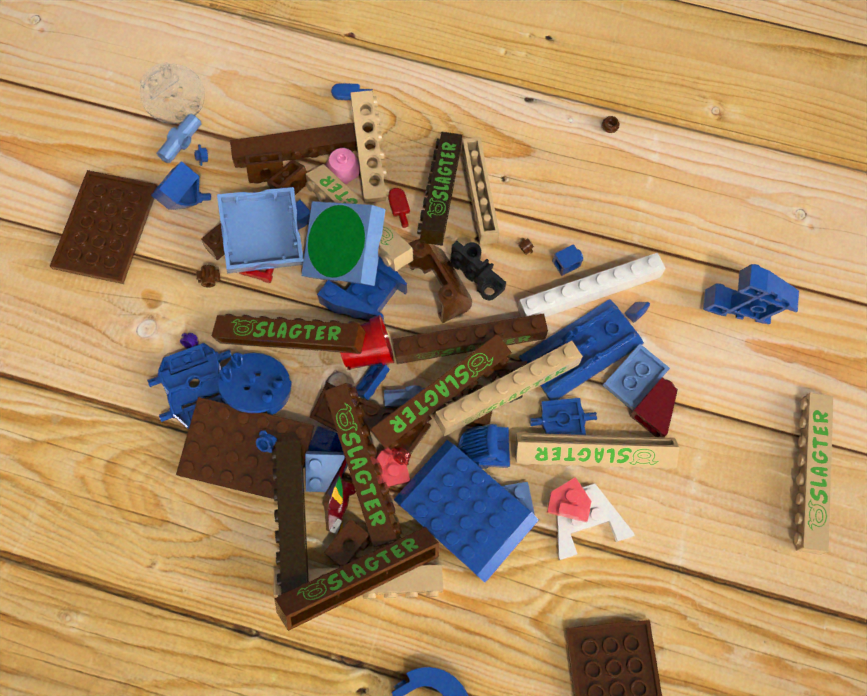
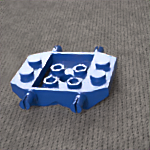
[147,343,232,429]

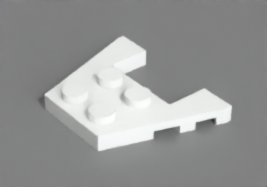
[557,484,635,561]

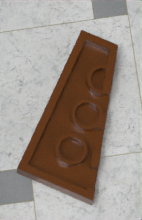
[358,397,431,458]

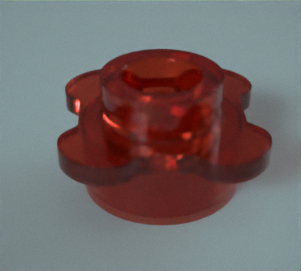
[392,447,411,465]

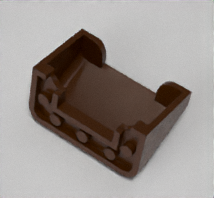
[408,239,472,323]

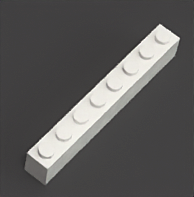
[517,253,666,317]

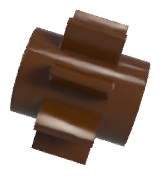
[196,265,220,288]

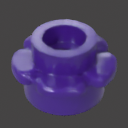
[180,332,199,349]

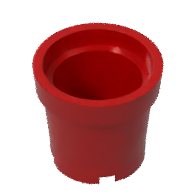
[340,315,394,370]

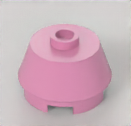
[326,148,360,185]

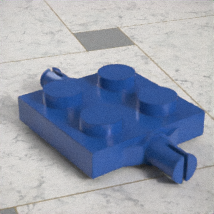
[530,398,597,435]

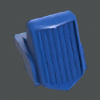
[457,424,510,469]

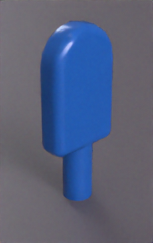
[331,83,373,100]

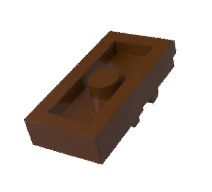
[490,361,527,383]

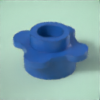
[194,144,208,166]
[256,430,277,453]

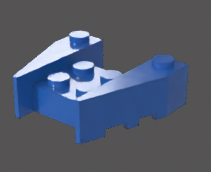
[317,255,407,322]
[703,264,799,324]

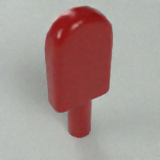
[388,188,410,228]

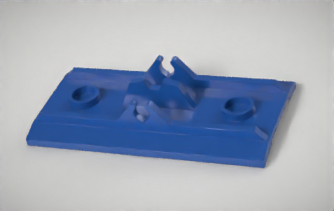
[518,299,644,401]

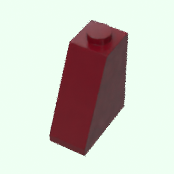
[630,377,678,437]

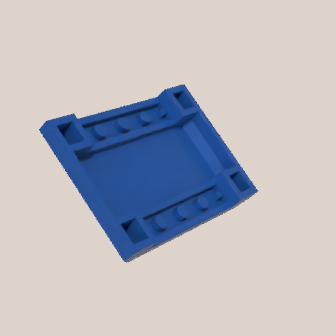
[394,440,539,583]

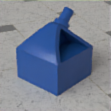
[151,161,211,210]

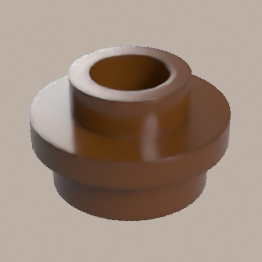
[602,116,620,133]
[517,238,534,255]

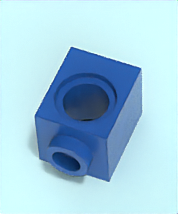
[552,244,583,276]

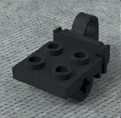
[450,241,506,301]

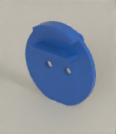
[218,353,292,415]

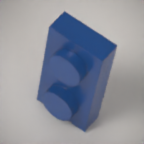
[356,363,390,400]

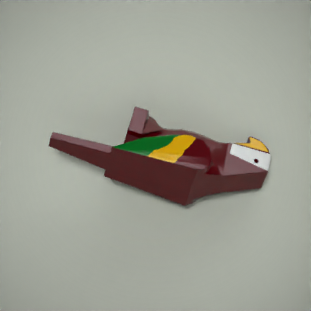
[322,459,356,534]

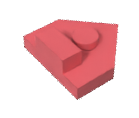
[376,447,410,488]
[547,477,592,523]

